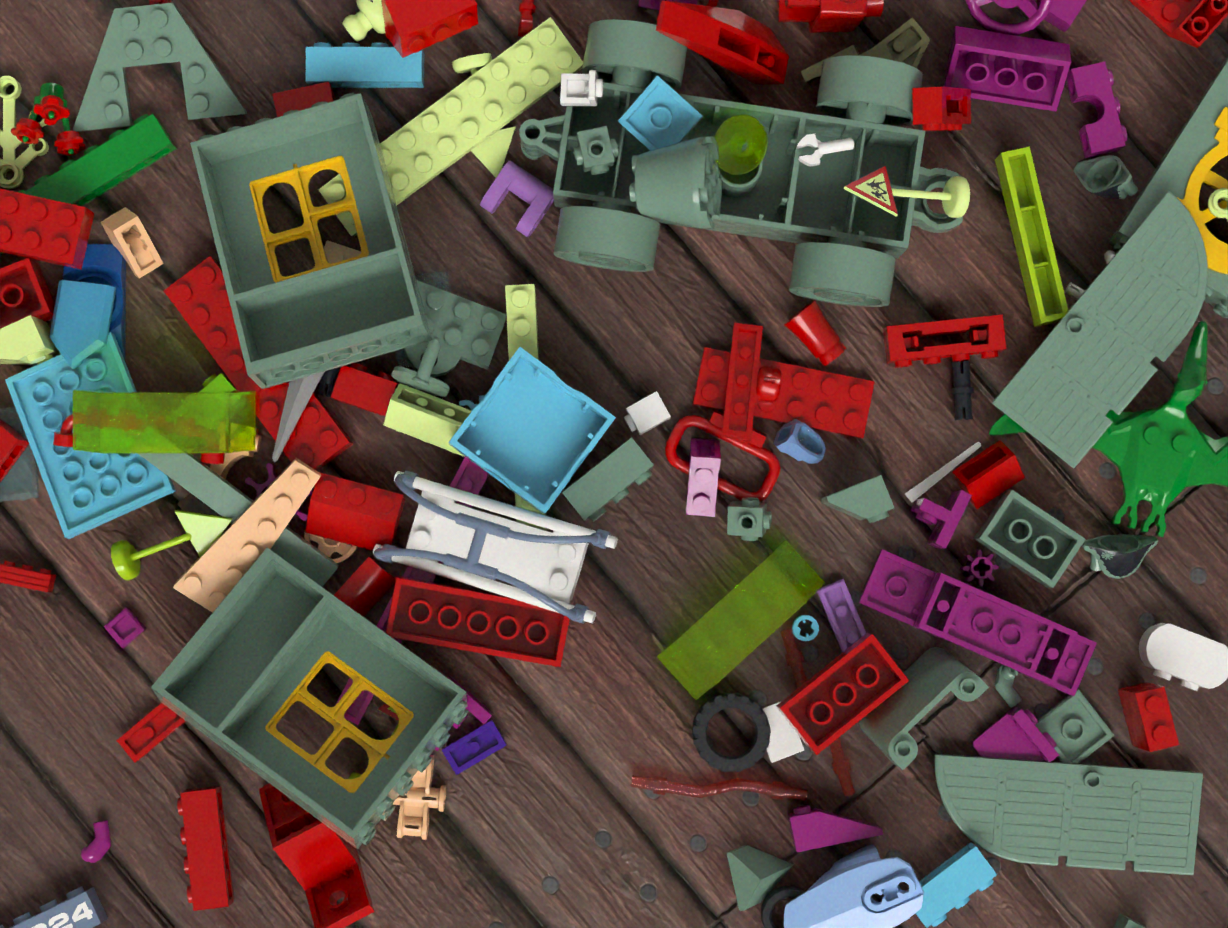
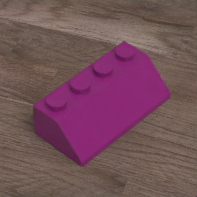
[943,26,1071,111]

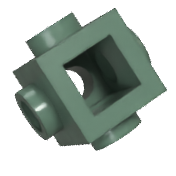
[573,126,619,175]
[727,497,772,541]

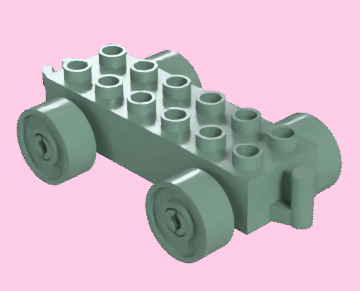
[519,19,963,307]

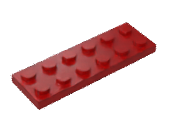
[693,347,875,439]

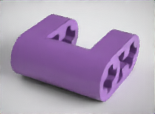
[480,160,554,237]

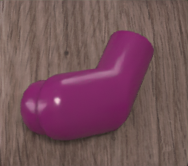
[81,820,111,863]

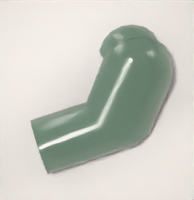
[995,665,1022,708]

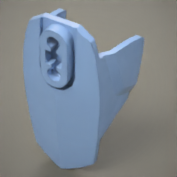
[784,844,924,928]

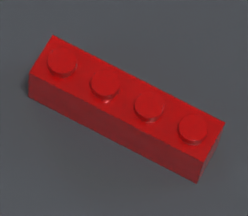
[177,785,234,911]

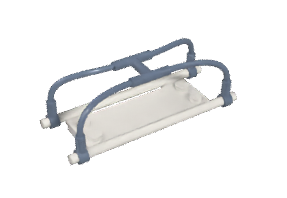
[373,471,618,624]

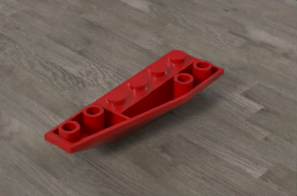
[656,1,789,84]

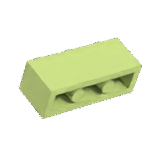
[383,383,471,457]

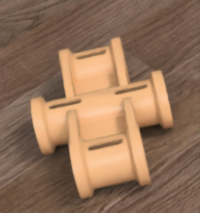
[393,755,446,840]

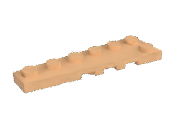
[173,458,321,613]

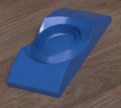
[63,244,126,360]

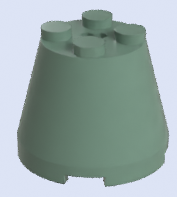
[629,136,722,229]

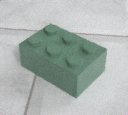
[562,437,654,522]
[974,490,1086,588]

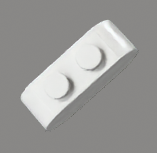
[1139,623,1228,691]

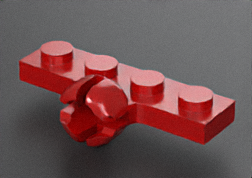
[721,323,782,441]

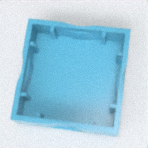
[449,347,616,514]

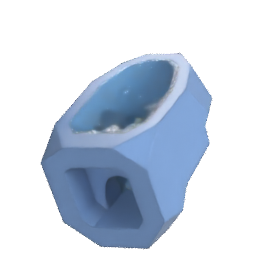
[773,419,826,464]

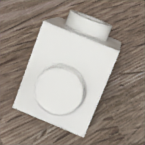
[560,70,603,106]

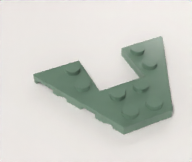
[73,3,247,131]

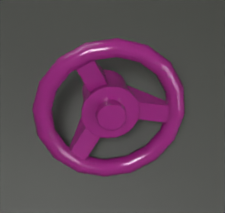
[965,0,1053,35]

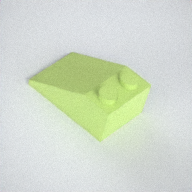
[0,315,60,365]

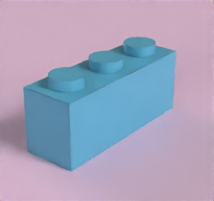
[915,842,997,928]

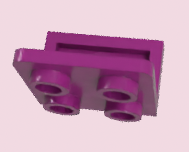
[972,706,1059,762]

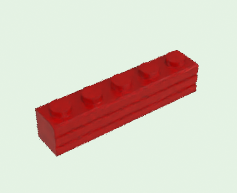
[0,561,56,592]

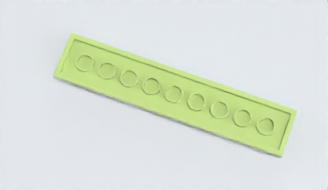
[318,17,583,237]

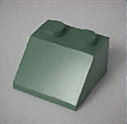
[820,475,894,523]

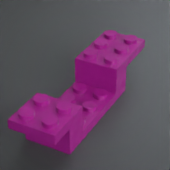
[858,549,1097,696]

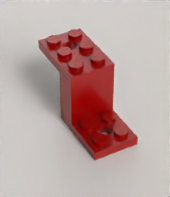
[259,783,375,928]

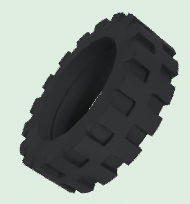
[692,693,771,772]

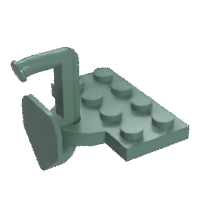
[391,280,507,397]

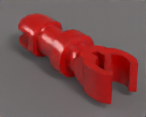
[518,0,536,37]

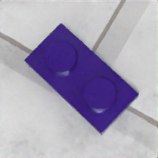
[442,719,507,775]

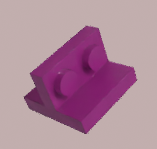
[911,490,972,549]

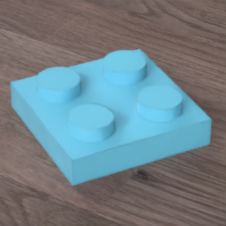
[618,75,703,151]

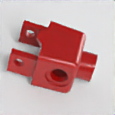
[778,0,884,33]

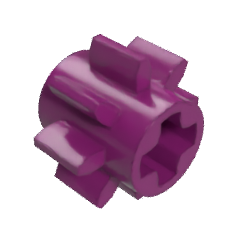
[960,550,999,586]

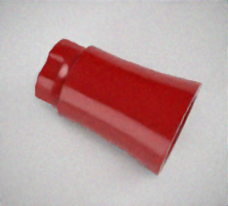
[784,300,847,366]

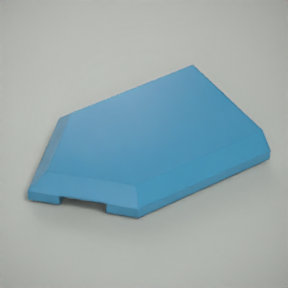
[49,280,116,370]

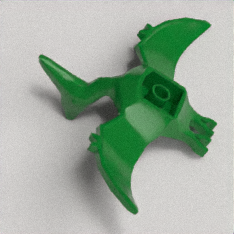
[989,321,1228,537]

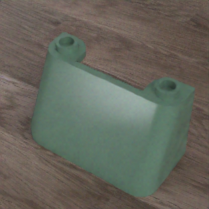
[859,647,989,770]

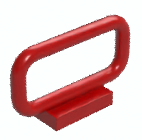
[665,409,781,502]

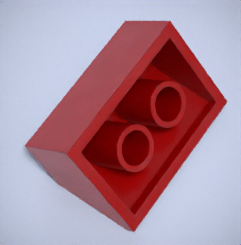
[381,0,478,58]
[305,472,406,551]

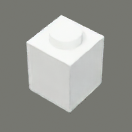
[624,391,671,435]

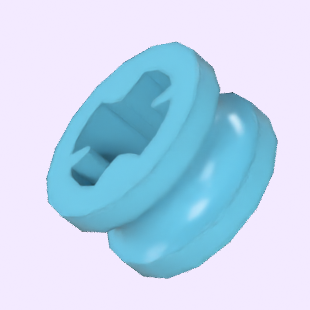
[792,615,819,641]

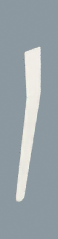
[905,442,981,503]

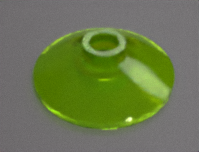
[714,114,768,175]

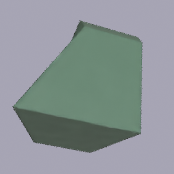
[727,845,794,911]

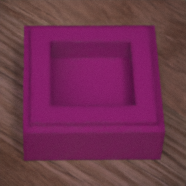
[104,607,146,649]

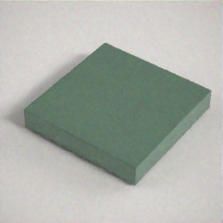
[1035,689,1115,764]

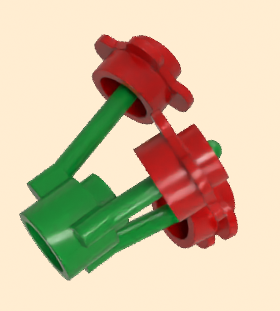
[11,83,86,156]

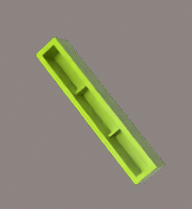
[995,147,1069,327]

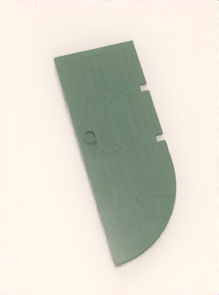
[992,191,1208,469]
[935,754,1203,875]

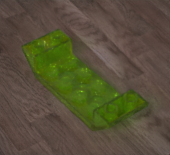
[73,390,256,453]
[656,539,825,700]

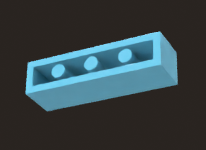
[305,42,424,88]

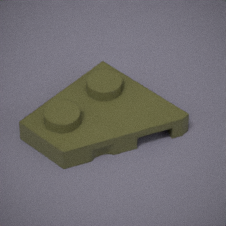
[873,17,930,68]

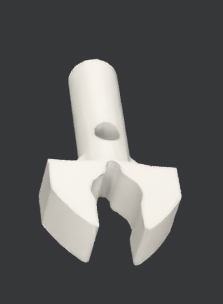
[796,134,854,167]

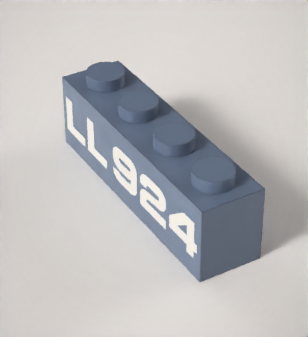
[0,886,108,928]

